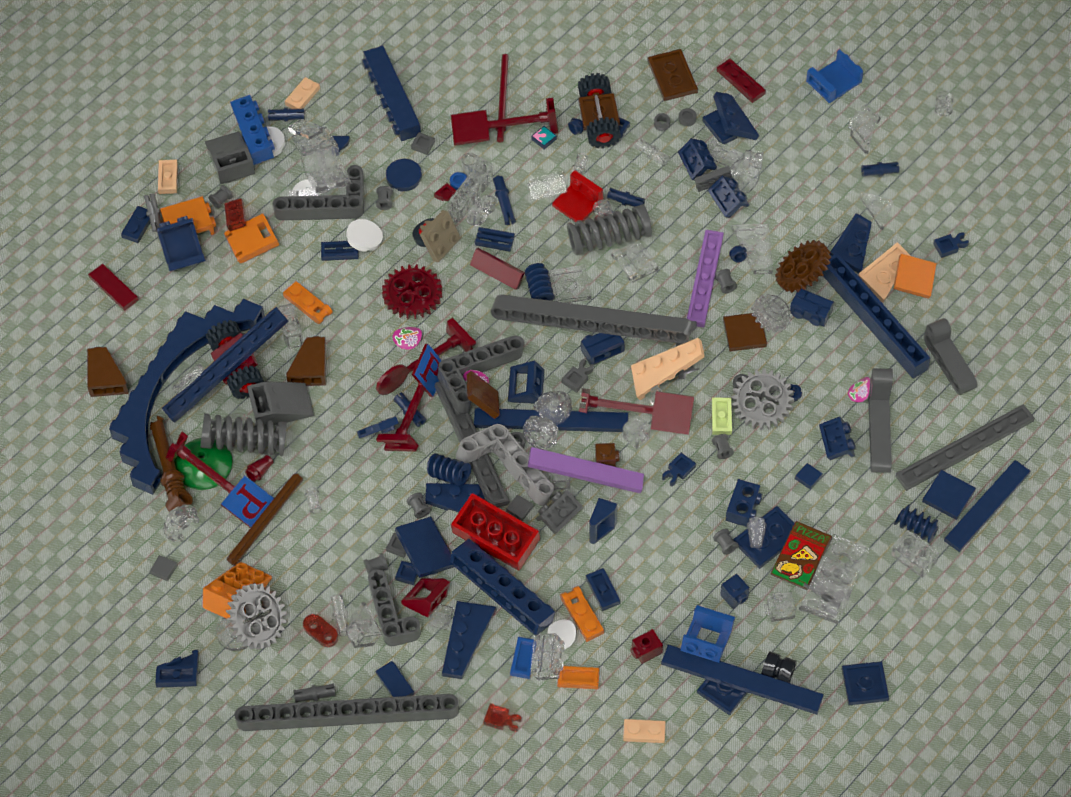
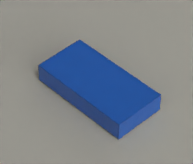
[510,637,538,679]

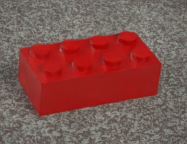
[451,493,540,571]

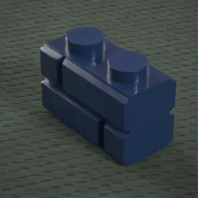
[789,289,834,327]
[581,333,625,365]

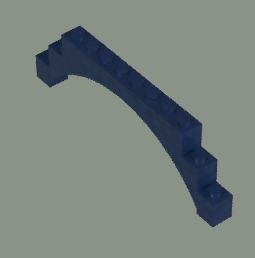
[109,299,265,495]

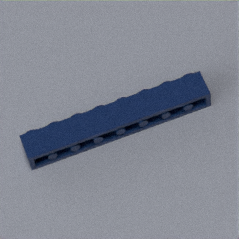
[822,253,931,379]

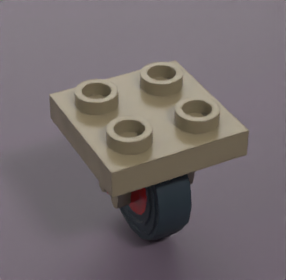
[412,210,461,262]

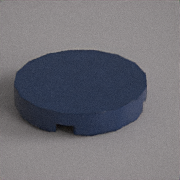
[386,158,422,192]

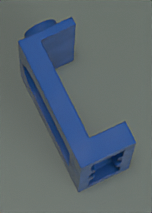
[680,605,735,663]

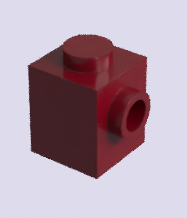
[630,629,663,664]

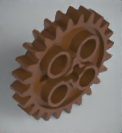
[775,240,831,293]

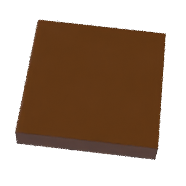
[723,312,767,352]
[466,371,500,419]

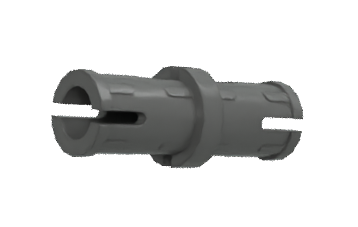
[143,193,162,232]
[293,683,336,703]

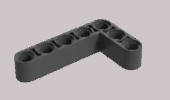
[272,165,364,221]
[437,335,524,413]
[868,368,893,473]

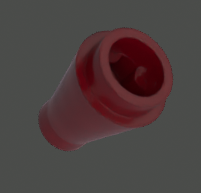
[245,455,274,482]

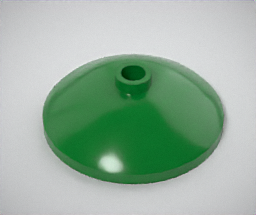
[174,438,233,490]

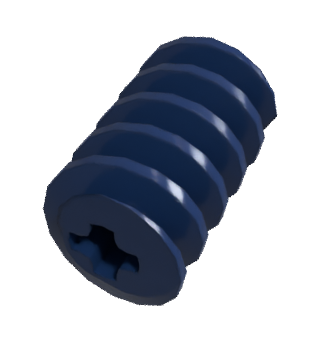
[525,263,555,301]
[427,453,471,486]
[894,504,939,544]

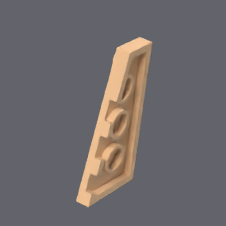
[631,338,705,400]

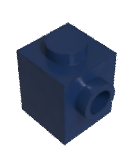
[720,573,750,609]

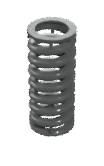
[567,205,652,255]
[200,413,287,456]

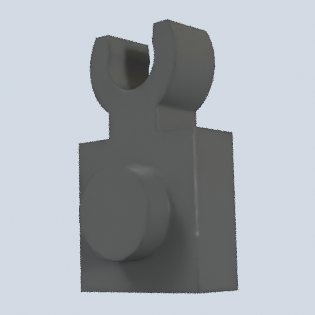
[561,359,594,393]

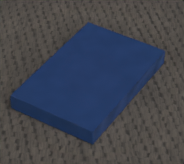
[733,506,795,569]
[395,516,454,578]

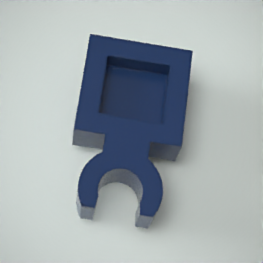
[933,232,969,258]
[662,452,696,487]

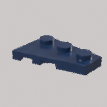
[713,91,760,140]

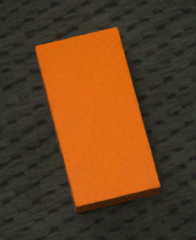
[557,666,599,689]

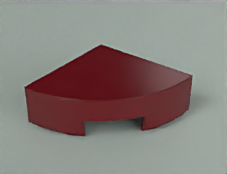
[434,183,460,201]

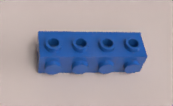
[230,95,275,165]

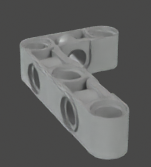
[456,424,554,506]

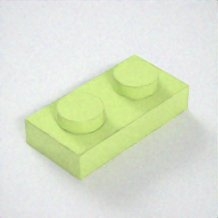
[712,398,732,435]

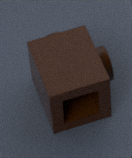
[595,443,619,467]

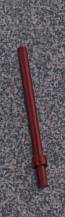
[495,54,509,143]

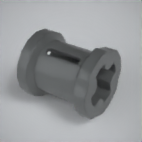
[208,185,233,209]
[376,186,393,210]
[715,269,737,294]
[712,434,734,459]
[406,492,431,519]
[713,528,738,555]
[364,553,388,575]

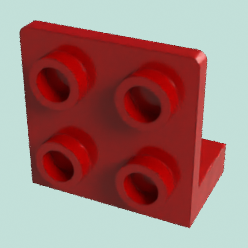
[552,170,603,222]

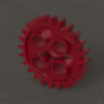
[382,264,443,319]

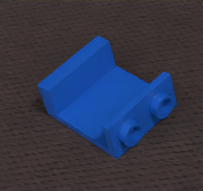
[806,49,863,104]

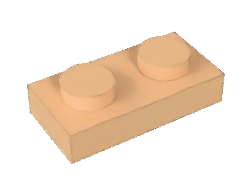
[285,77,320,109]
[158,159,178,194]
[623,719,665,743]

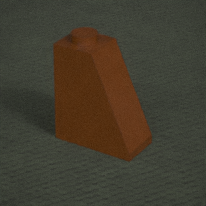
[286,336,327,386]
[87,347,129,397]

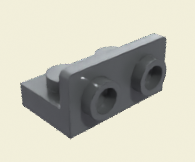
[535,490,583,534]

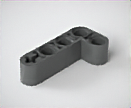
[924,318,977,395]
[368,569,421,646]

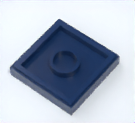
[922,470,976,520]
[841,661,889,706]
[697,679,748,715]

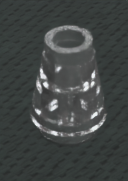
[747,517,767,548]

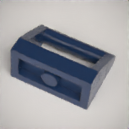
[508,360,545,404]
[589,498,618,544]

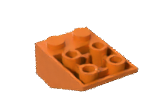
[203,562,272,618]

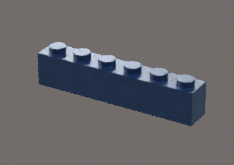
[361,45,421,142]

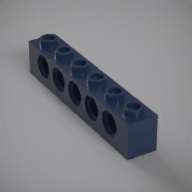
[450,539,555,636]

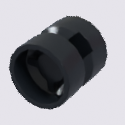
[761,651,797,683]

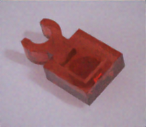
[483,703,522,732]

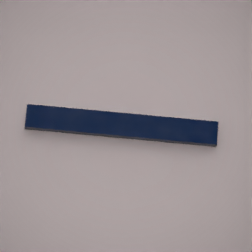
[162,307,289,423]
[474,408,628,432]
[661,645,824,715]

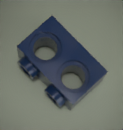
[725,479,763,527]

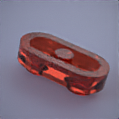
[303,614,338,648]

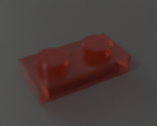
[224,198,247,231]

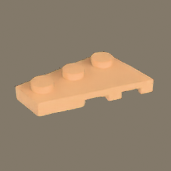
[858,242,910,303]

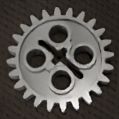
[731,368,794,430]
[226,583,287,649]

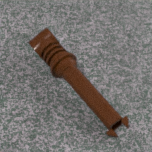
[150,416,193,516]

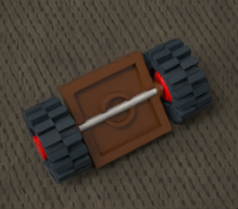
[578,73,621,149]

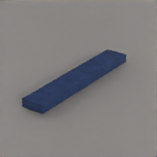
[944,460,1031,552]

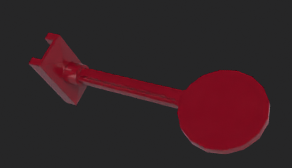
[376,317,476,395]

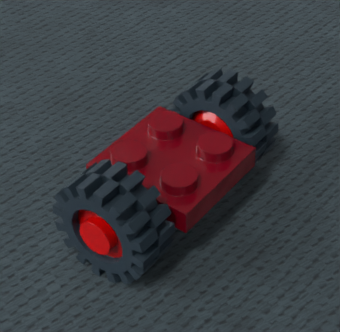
[206,320,264,399]

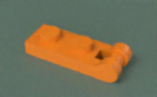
[283,281,333,324]
[560,586,604,642]

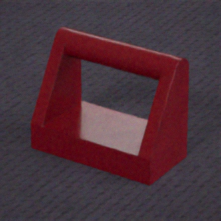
[401,578,450,618]

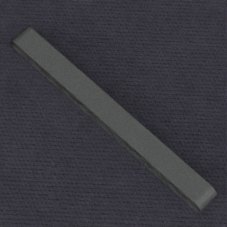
[490,295,693,344]
[234,694,459,731]

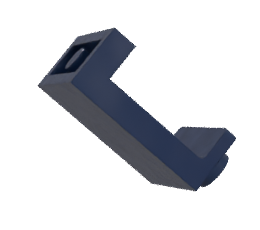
[156,216,206,272]

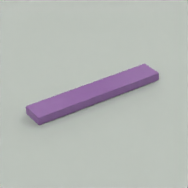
[687,230,724,328]
[528,447,644,493]

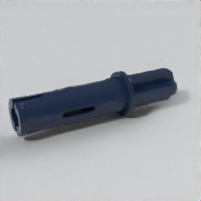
[493,175,516,226]

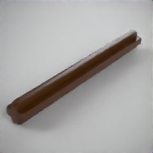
[227,473,303,565]

